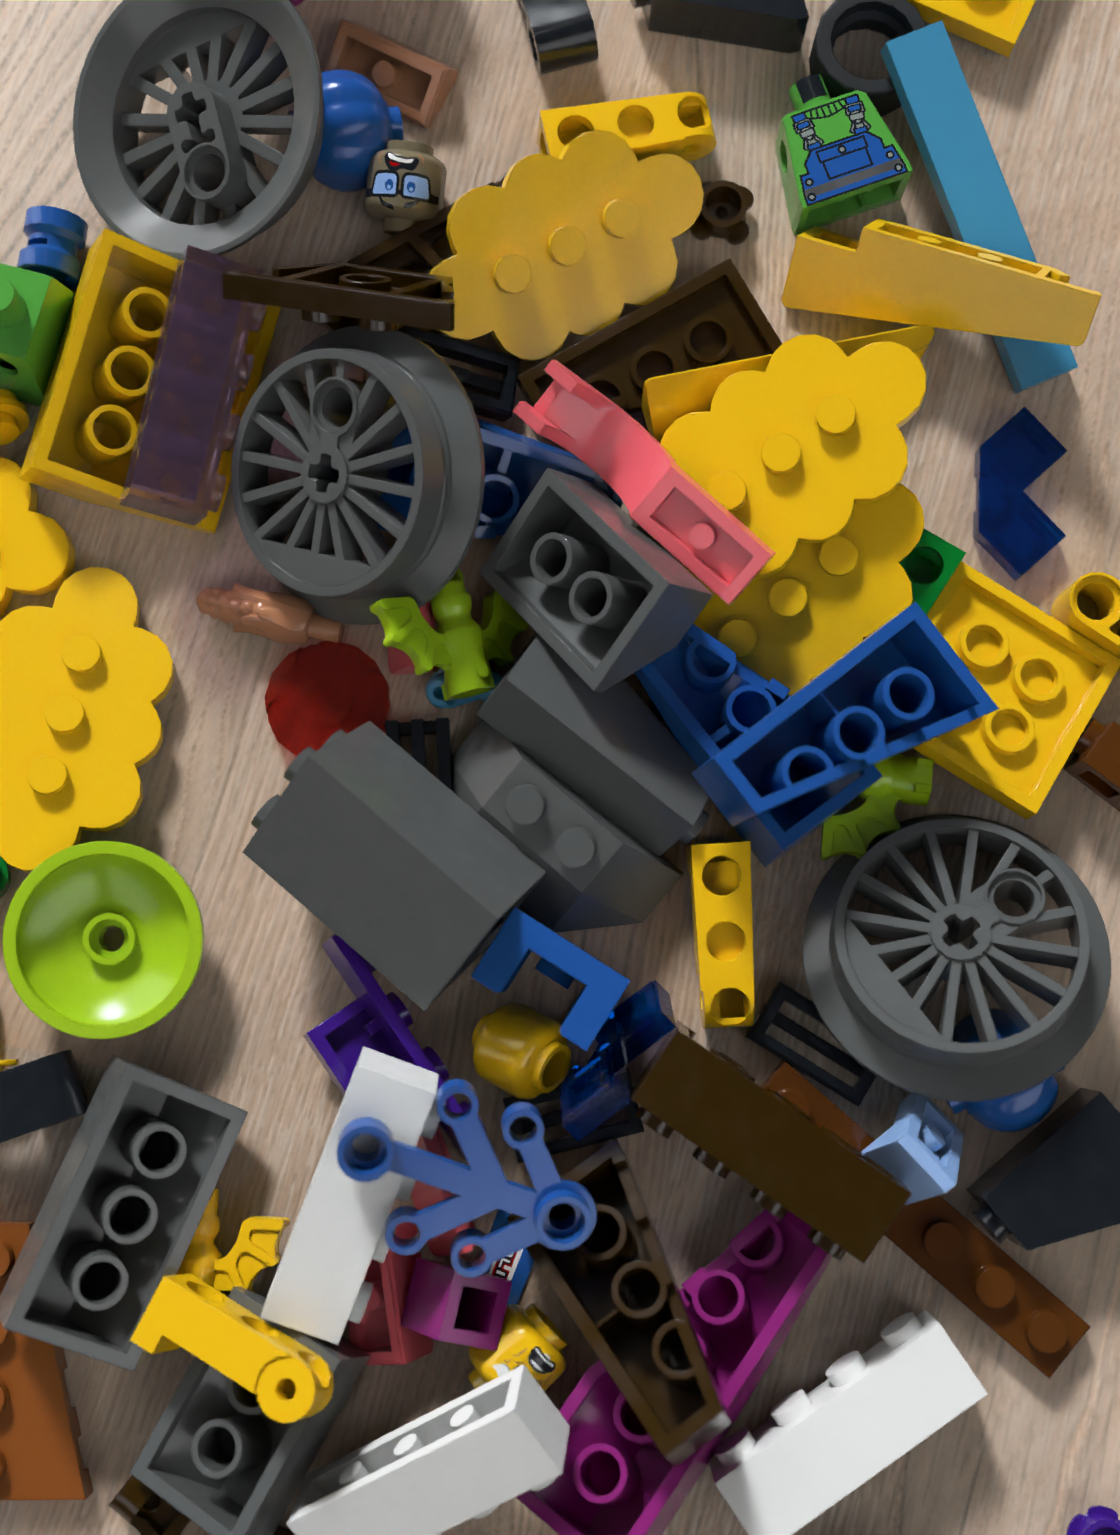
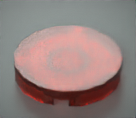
[265,641,392,757]

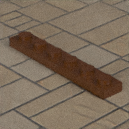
[760,1061,1091,1379]

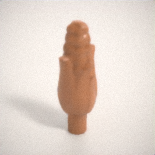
[196,582,345,645]

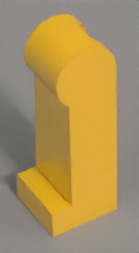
[537,92,717,162]
[686,841,754,1029]
[130,1273,334,1423]

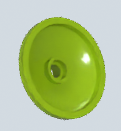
[2,841,205,1039]

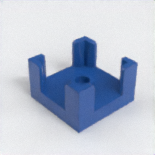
[470,907,630,1051]

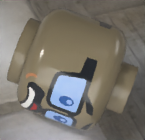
[364,140,447,236]

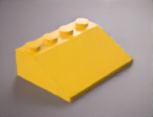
[18,228,281,534]

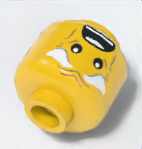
[468,1303,568,1391]

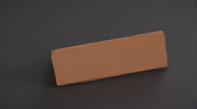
[324,19,459,129]

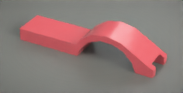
[512,360,776,605]

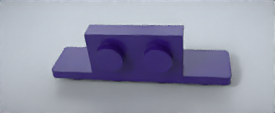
[303,933,486,1160]

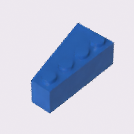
[691,602,999,827]

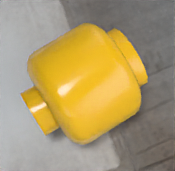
[472,1002,571,1100]

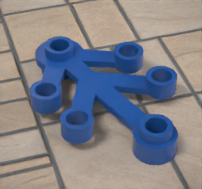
[337,1079,597,1278]

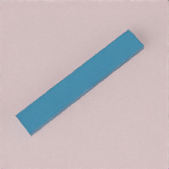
[880,20,1078,394]

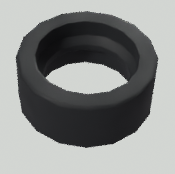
[809,0,927,117]

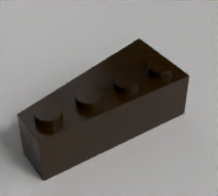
[631,1020,912,1264]
[507,1137,732,1467]

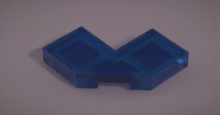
[973,407,1068,582]
[560,980,676,1141]

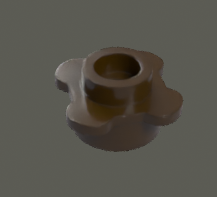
[690,180,754,245]

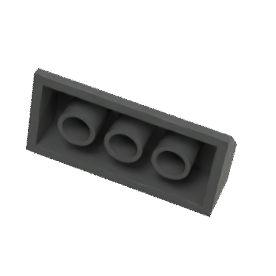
[0,1055,248,1371]

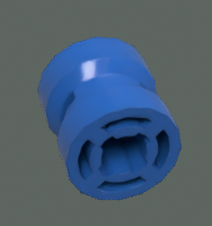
[17,206,88,290]

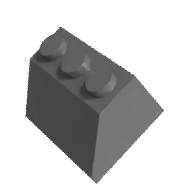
[479,468,713,693]
[130,1286,371,1535]

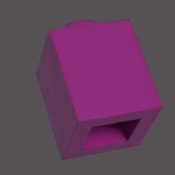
[401,1258,512,1351]

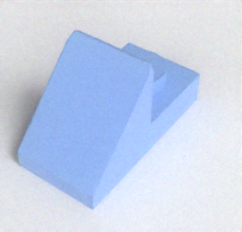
[861,1093,964,1205]

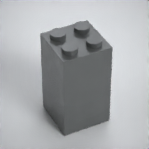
[243,721,547,1011]

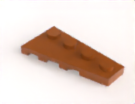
[0,1221,93,1500]

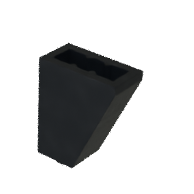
[630,0,809,54]
[966,1088,1120,1251]

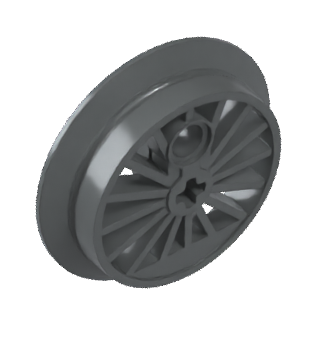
[73,0,324,261]
[231,325,485,625]
[802,814,1111,1102]

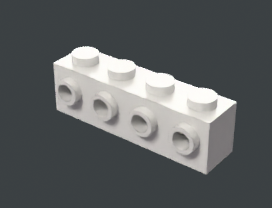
[260,1046,446,1345]
[709,1310,988,1535]
[287,1364,570,1535]

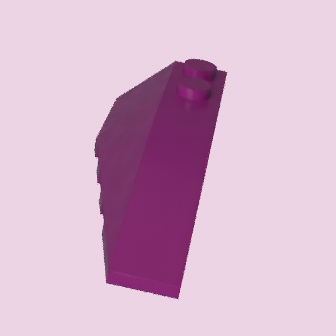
[516,1209,832,1535]

